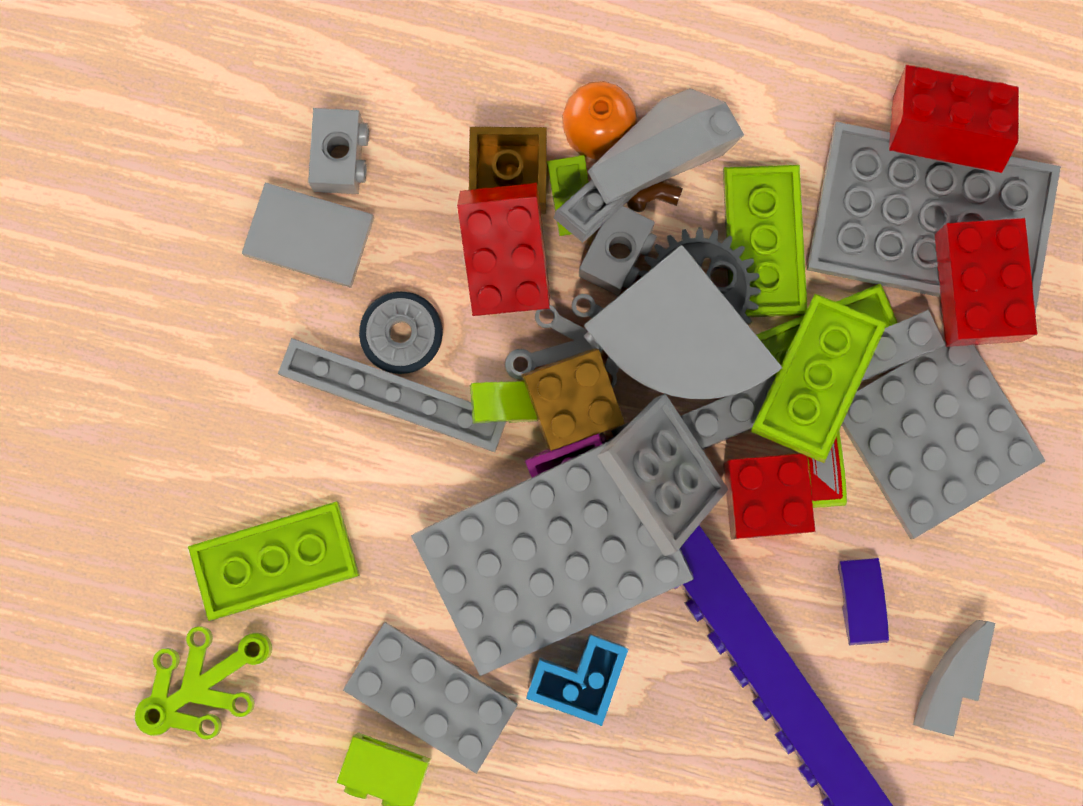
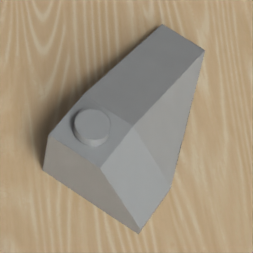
[588,89,744,205]

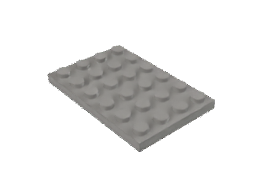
[806,122,1061,313]
[411,439,694,676]

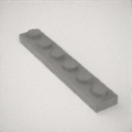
[278,338,506,453]

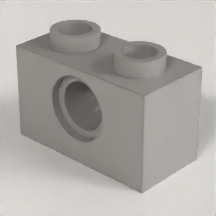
[308,108,369,194]
[578,206,657,296]

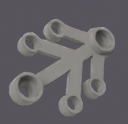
[505,294,619,388]

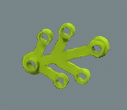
[135,626,272,740]

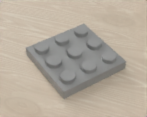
[597,394,729,556]

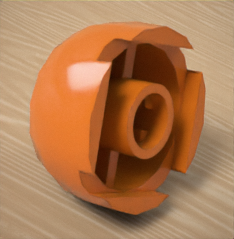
[562,81,637,160]

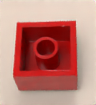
[723,454,816,540]

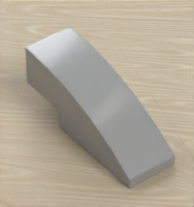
[913,620,995,737]

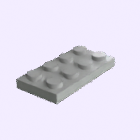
[343,622,518,774]

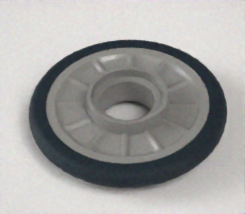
[359,291,443,374]

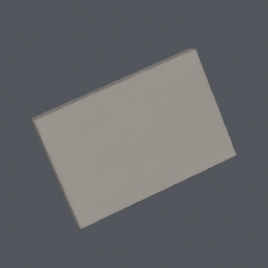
[242,182,374,288]

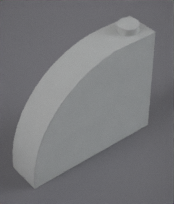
[584,245,782,399]

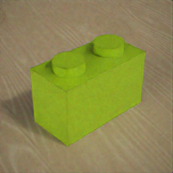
[337,733,431,806]

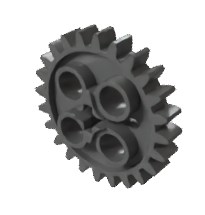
[638,227,761,325]

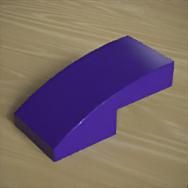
[838,558,889,646]

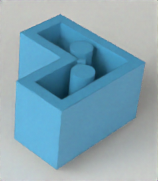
[526,634,629,726]

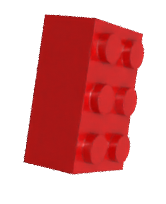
[889,65,1019,173]
[457,183,550,316]
[935,218,1038,347]

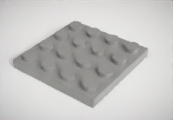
[842,340,1045,539]

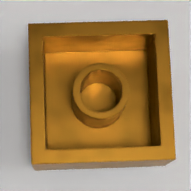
[468,127,547,214]
[521,349,625,451]

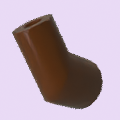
[627,181,683,212]

